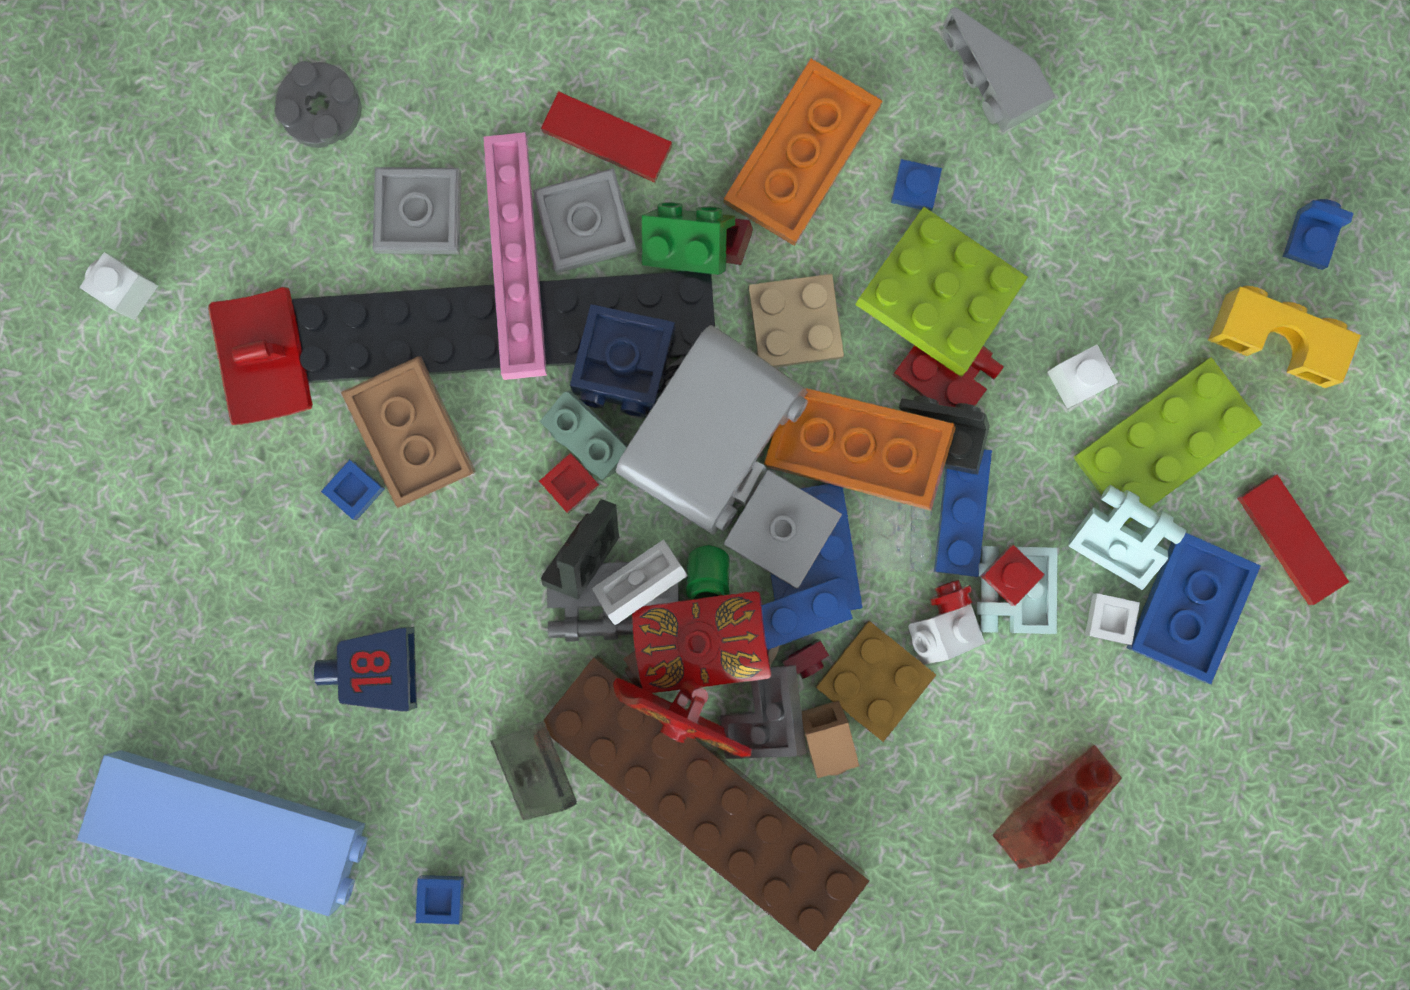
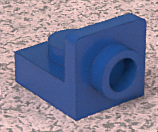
[1282,199,1354,270]

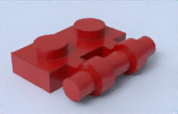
[893,345,1004,407]

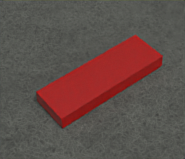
[541,91,672,183]
[1237,474,1349,605]

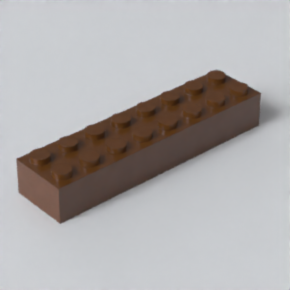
[538,655,870,952]

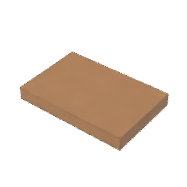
[341,356,476,508]

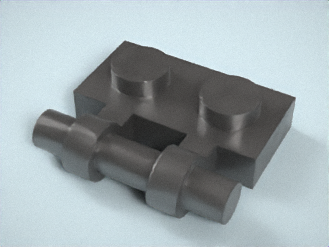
[546,562,633,642]

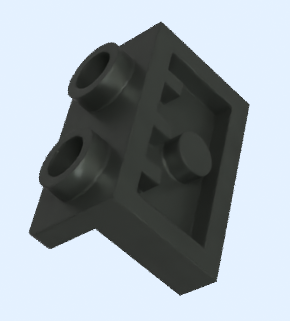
[899,396,990,475]
[541,499,619,599]

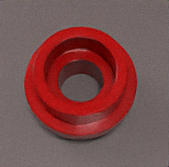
[929,580,972,614]

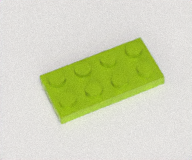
[1073,357,1263,525]

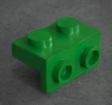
[642,202,735,275]

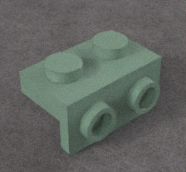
[539,391,628,480]

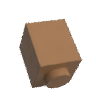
[801,701,859,778]

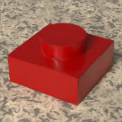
[539,453,600,514]
[980,545,1045,606]

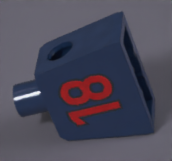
[314,627,417,712]

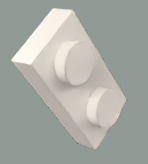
[592,539,688,625]

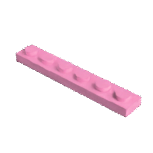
[483,132,547,380]

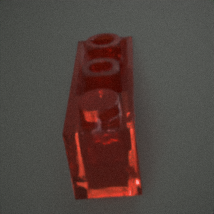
[992,745,1122,869]

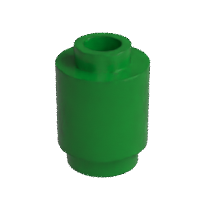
[686,545,730,600]

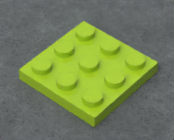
[855,207,1028,377]

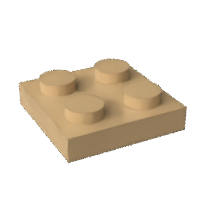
[748,274,844,368]

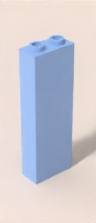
[77,750,368,916]

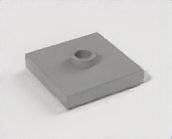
[373,167,461,254]
[533,168,637,274]
[723,470,842,589]

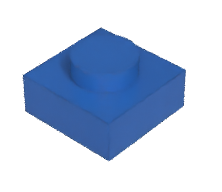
[890,159,942,211]
[321,459,385,520]
[416,875,464,924]

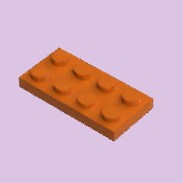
[723,58,883,246]
[764,388,955,511]

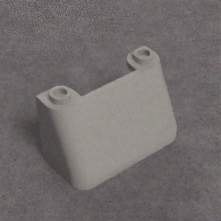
[616,325,808,535]

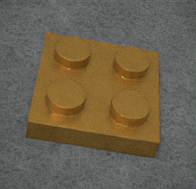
[815,621,936,742]

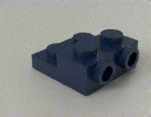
[570,304,675,417]

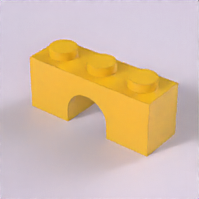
[1208,286,1361,388]

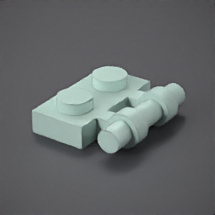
[1069,485,1186,590]
[977,546,1057,634]

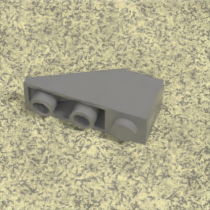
[942,7,1056,133]

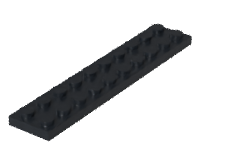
[292,271,715,383]

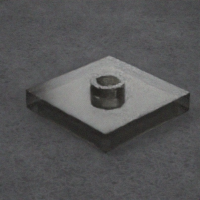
[490,721,577,820]

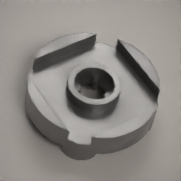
[274,61,362,148]

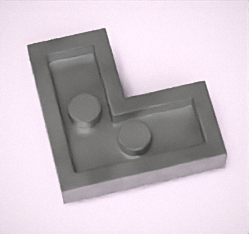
[720,665,806,759]

